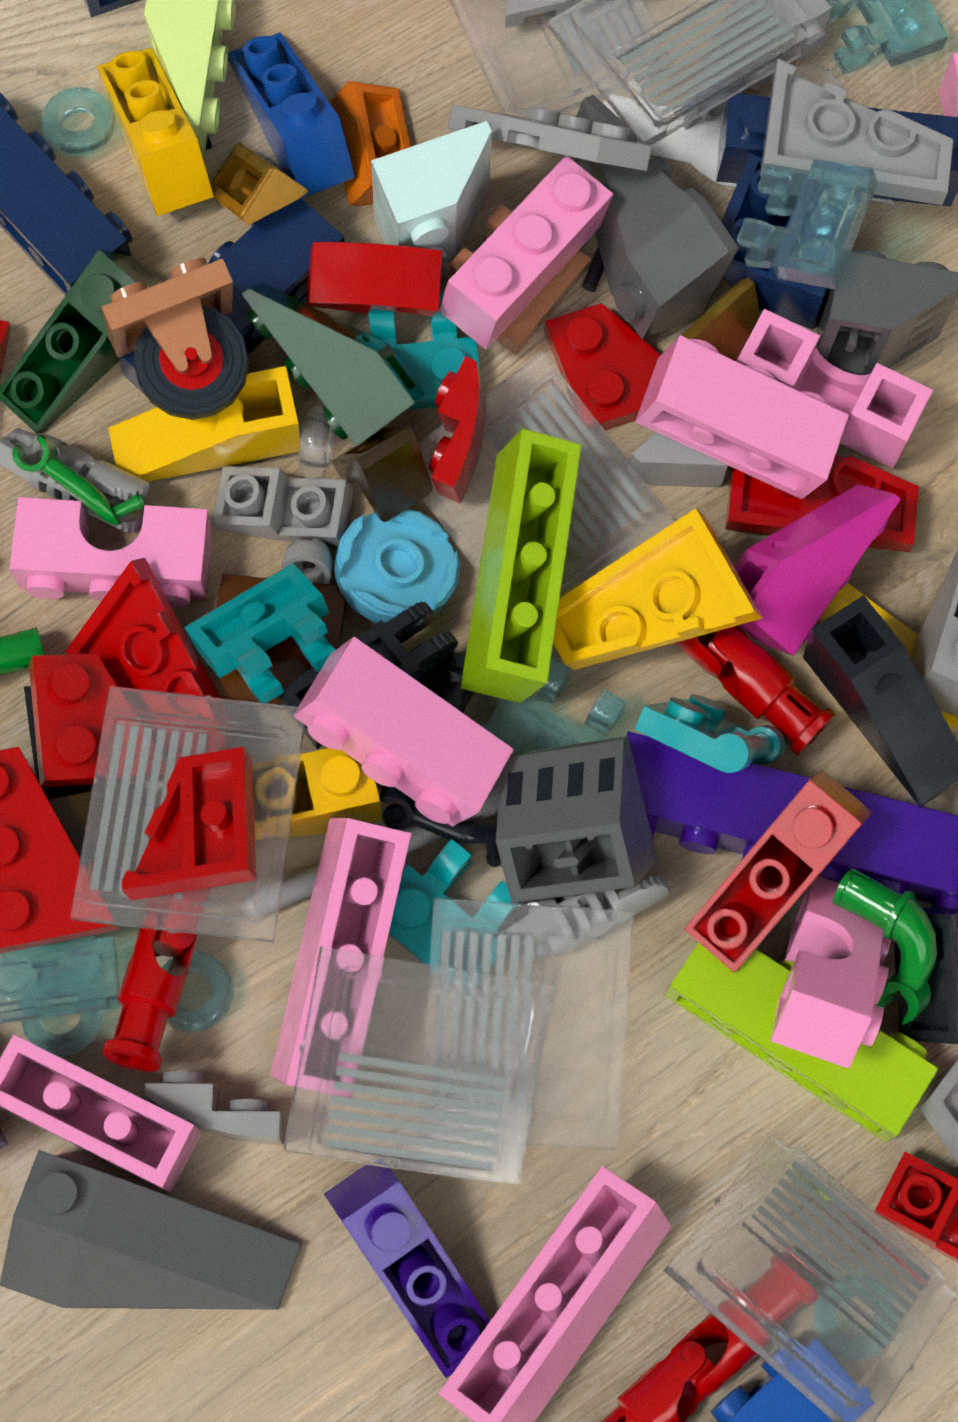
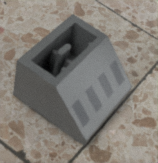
[817,250,958,375]
[496,736,658,903]

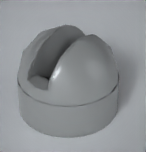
[281,538,333,584]

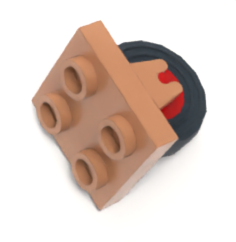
[101,258,249,420]

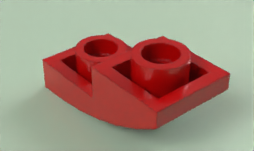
[307,242,443,317]
[429,356,485,504]
[874,1152,958,1263]

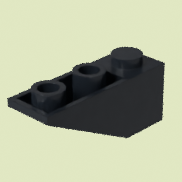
[803,595,958,808]

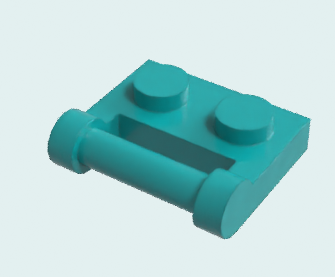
[634,694,785,773]

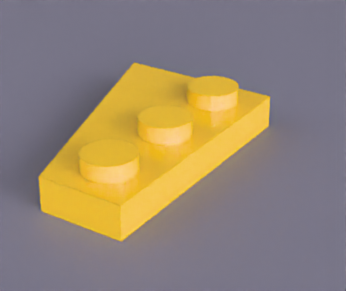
[553,508,763,670]

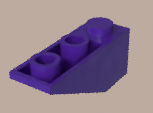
[324,1156,490,1378]

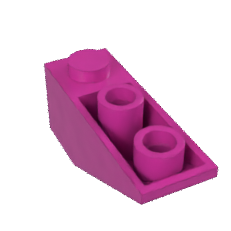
[734,485,901,656]

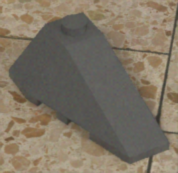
[574,95,739,340]
[0,1150,301,1310]

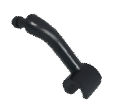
[379,785,501,867]

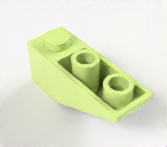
[144,0,236,157]

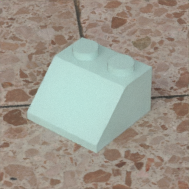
[371,121,492,270]

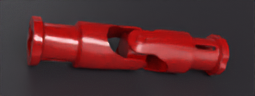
[674,626,836,756]
[102,887,213,1072]
[601,1254,818,1422]

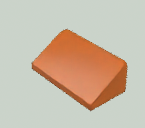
[330,81,411,206]

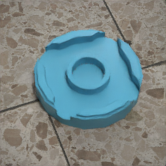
[334,509,460,624]

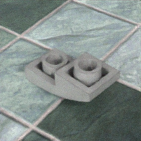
[212,466,354,546]
[145,1071,284,1145]

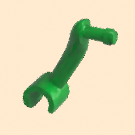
[12,435,146,525]

